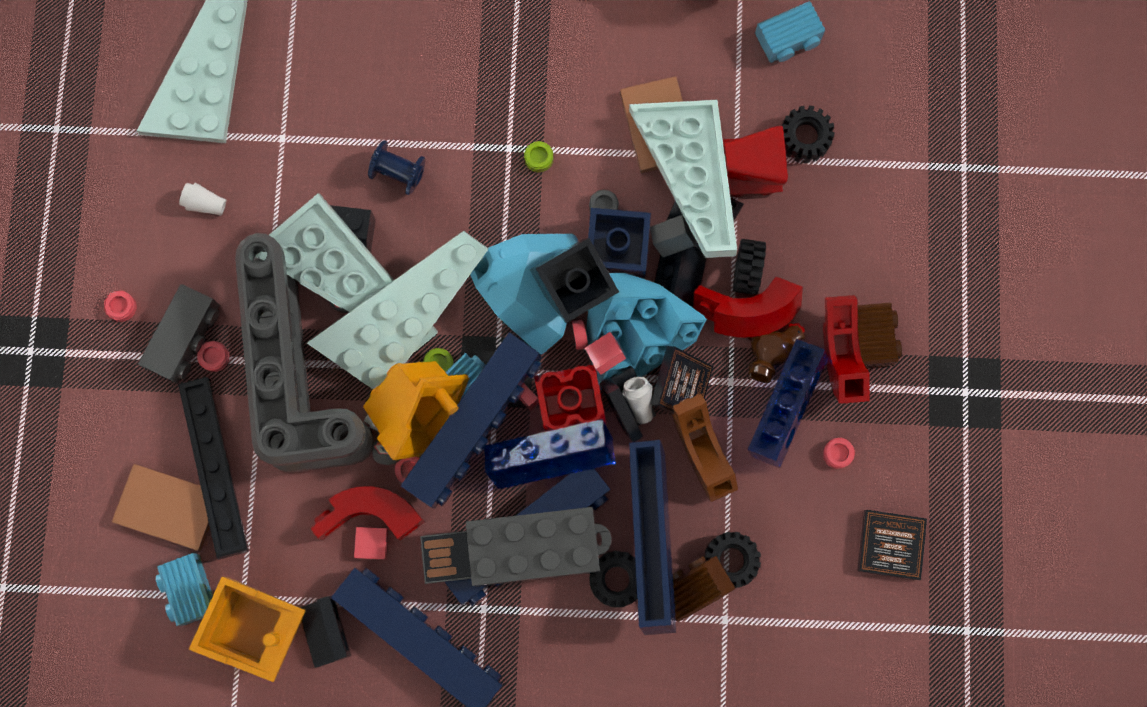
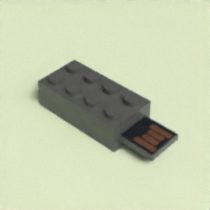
[420,507,612,587]

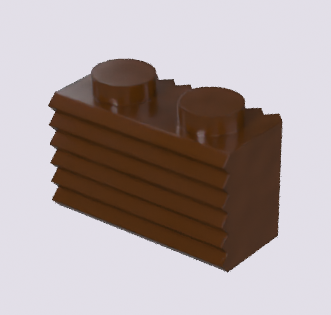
[858,303,902,368]
[673,556,736,622]

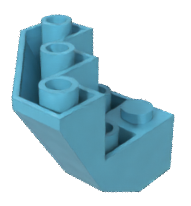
[470,234,578,355]
[586,273,706,390]

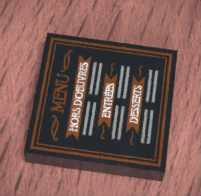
[651,346,714,414]
[857,510,927,580]

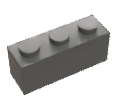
[138,284,220,384]

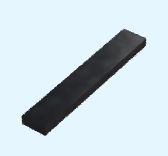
[178,377,249,560]

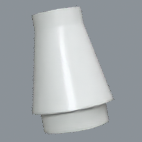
[179,182,227,216]
[622,377,653,424]

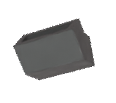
[650,215,696,257]

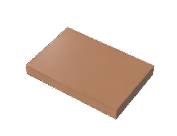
[620,76,683,173]
[112,464,210,551]

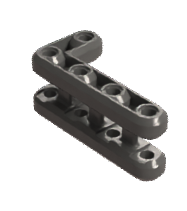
[235,233,374,473]

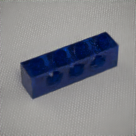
[748,339,828,468]
[484,419,615,489]

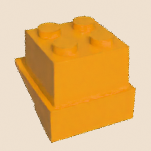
[363,361,470,460]
[189,576,306,682]

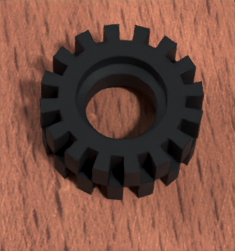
[782,105,835,163]
[733,238,766,295]
[704,532,761,588]
[589,551,637,608]

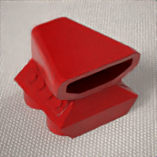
[723,126,788,197]
[534,365,606,439]

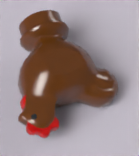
[747,323,805,383]

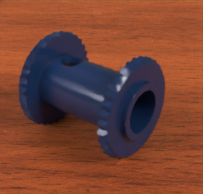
[368,140,425,195]

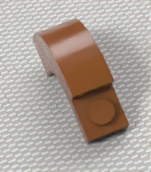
[672,394,738,502]

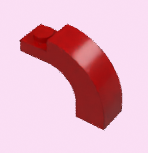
[694,276,803,338]
[823,295,870,404]
[310,486,425,541]

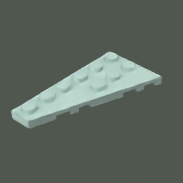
[137,0,248,143]
[629,100,737,258]
[255,193,438,352]
[307,231,488,389]

